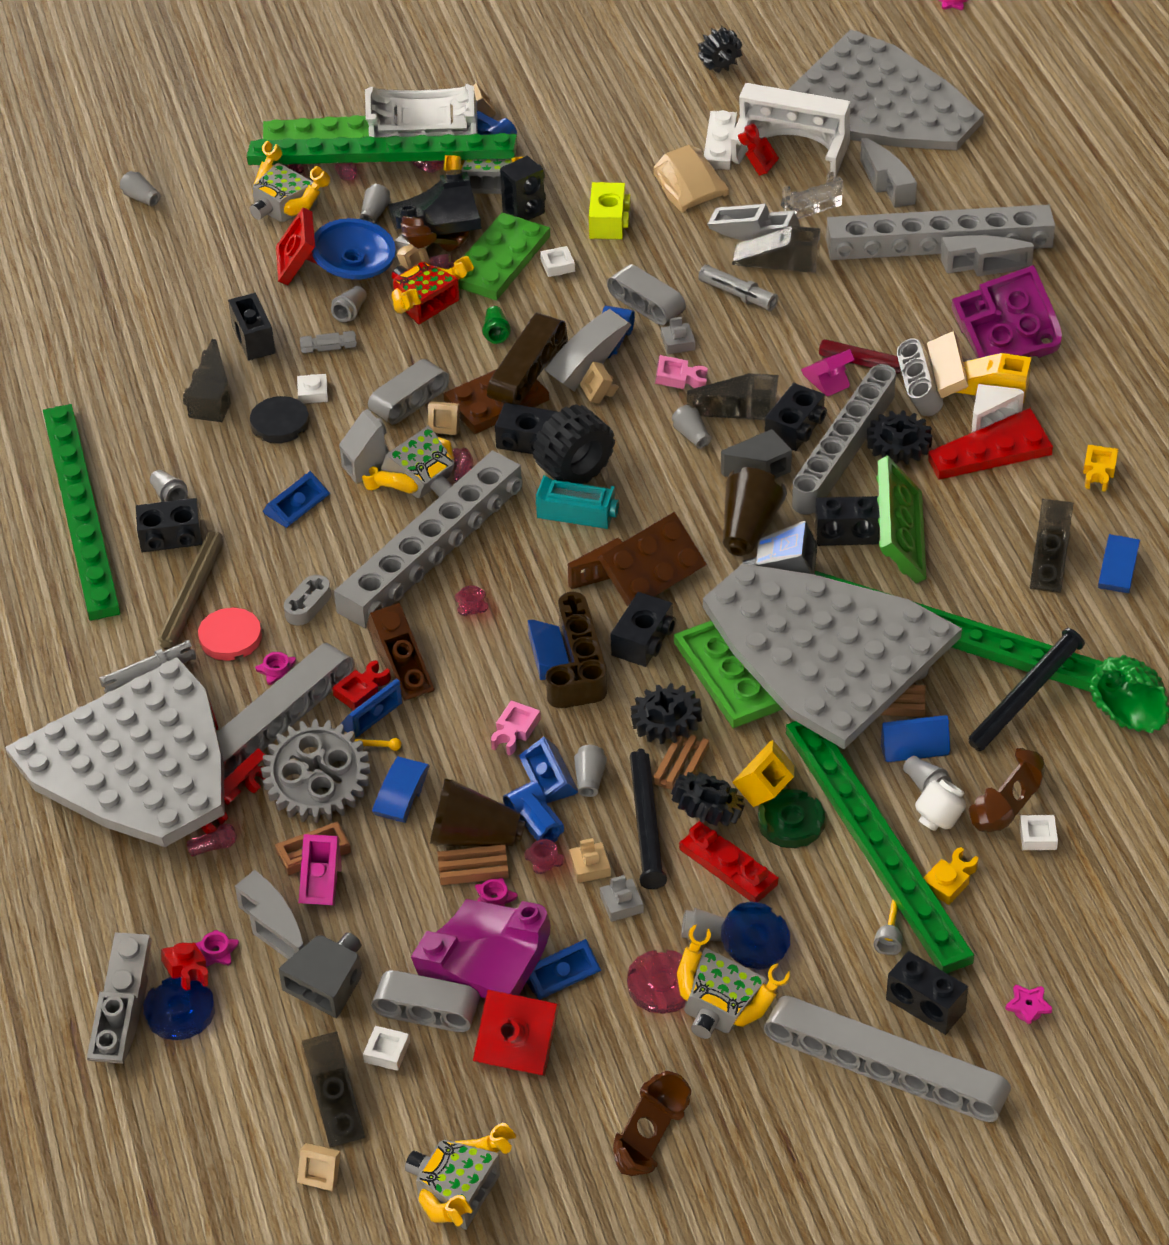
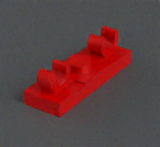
[201,748,266,836]
[679,821,779,905]

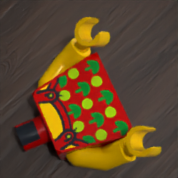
[391,256,475,325]

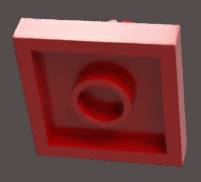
[276,207,319,286]
[473,989,560,1076]

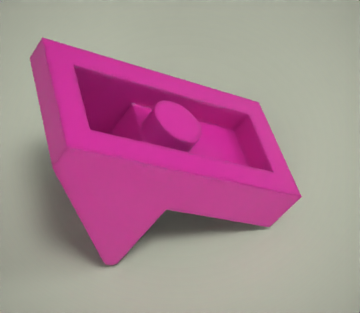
[801,349,854,396]
[298,834,342,906]

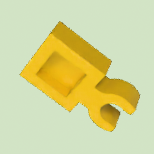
[1083,445,1118,492]
[924,847,979,905]

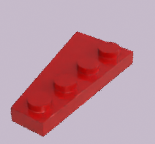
[928,407,1053,480]

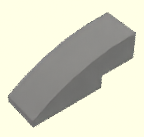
[860,138,917,208]
[707,204,801,246]
[941,235,1034,276]
[544,309,631,392]
[235,869,304,959]

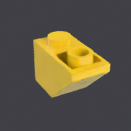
[732,740,794,807]

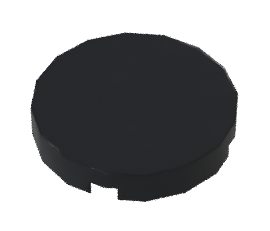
[250,396,309,443]

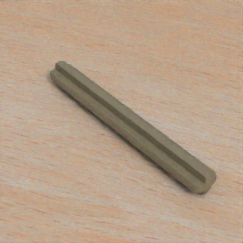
[158,531,223,648]

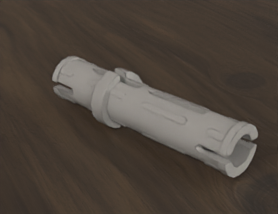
[698,264,778,311]
[99,640,196,694]

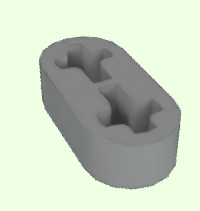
[284,575,331,626]

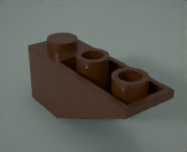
[366,603,435,701]

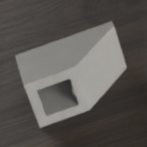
[339,409,389,484]

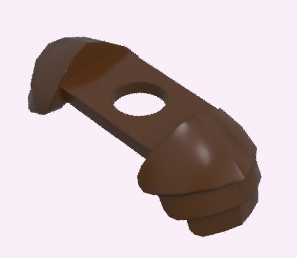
[401,216,471,252]
[969,748,1045,832]
[613,1071,691,1176]

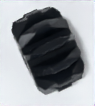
[698,26,743,73]

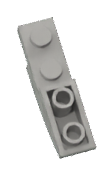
[87,932,152,1064]

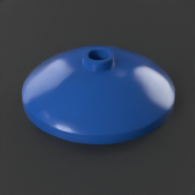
[312,218,396,280]

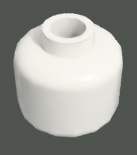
[915,779,966,831]

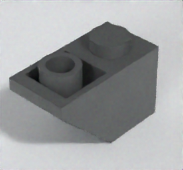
[721,429,792,479]

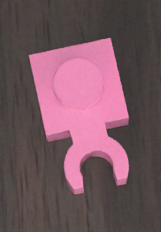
[655,355,708,390]
[491,701,541,755]

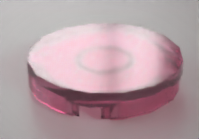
[627,950,686,1014]

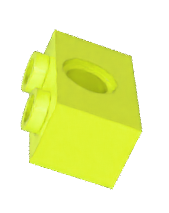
[589,182,630,239]

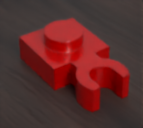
[738,124,779,176]
[332,660,391,711]
[161,942,208,990]

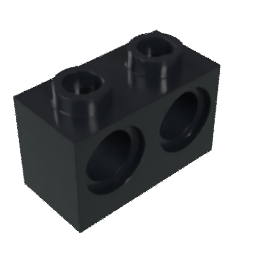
[500,156,546,221]
[765,382,827,451]
[815,496,880,546]
[136,498,203,553]
[886,951,968,1035]

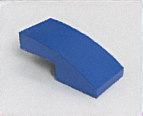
[1098,534,1140,593]
[372,756,430,823]

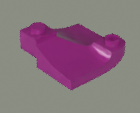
[952,265,1062,359]
[411,899,551,998]

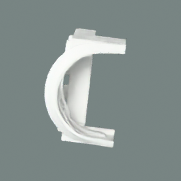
[731,83,850,181]
[365,84,478,137]

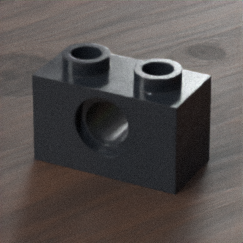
[228,292,276,361]
[495,403,559,454]
[610,592,676,667]

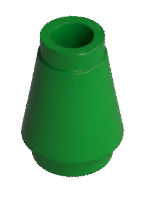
[482,306,511,344]

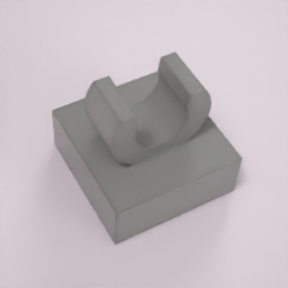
[661,317,695,354]
[600,875,644,922]

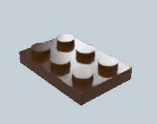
[443,369,550,434]
[598,511,707,607]

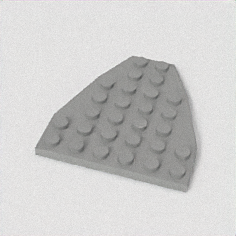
[788,30,984,150]
[703,563,962,749]
[5,657,225,847]

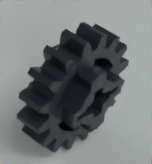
[867,410,932,465]
[631,683,703,744]
[671,772,745,826]

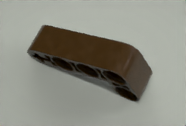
[487,312,568,405]
[546,592,607,708]

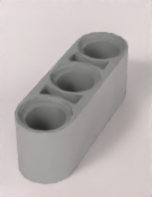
[607,264,686,325]
[897,338,943,417]
[368,359,450,425]
[371,970,481,1032]

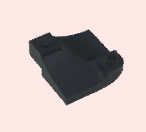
[388,170,482,235]

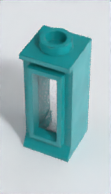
[536,475,619,529]

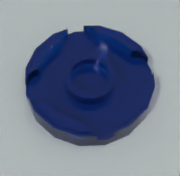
[721,901,790,970]
[143,977,215,1040]

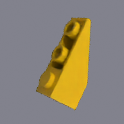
[956,353,1032,403]

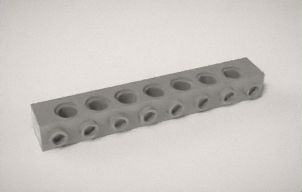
[826,204,1055,260]
[334,450,522,629]

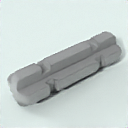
[300,331,357,354]

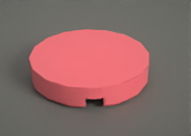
[198,607,262,661]

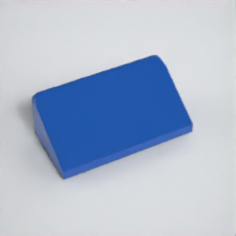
[263,471,330,528]
[527,620,569,680]
[341,678,402,738]
[881,715,950,762]
[518,736,578,803]
[526,939,601,1000]

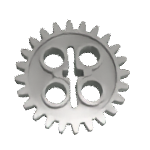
[261,719,370,823]

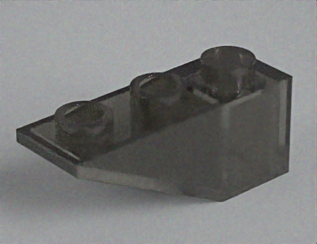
[732,226,821,273]
[183,339,231,422]
[687,373,779,420]
[1029,498,1074,593]
[301,1031,365,1148]

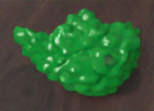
[1089,655,1169,733]

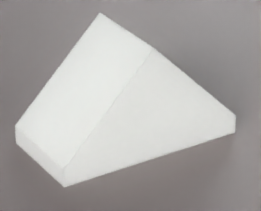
[971,384,1024,433]

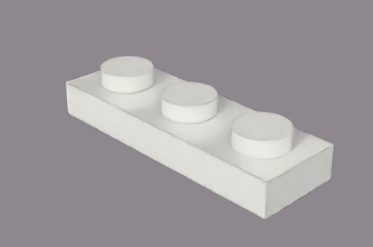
[704,110,737,170]

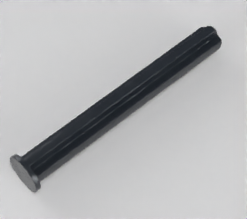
[969,628,1085,751]
[630,749,667,889]

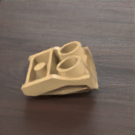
[654,145,729,213]

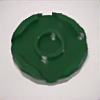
[758,789,825,848]

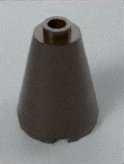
[723,467,787,556]
[430,778,525,846]

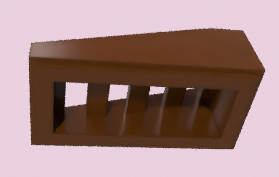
[567,537,623,589]

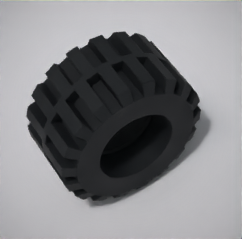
[533,404,615,484]

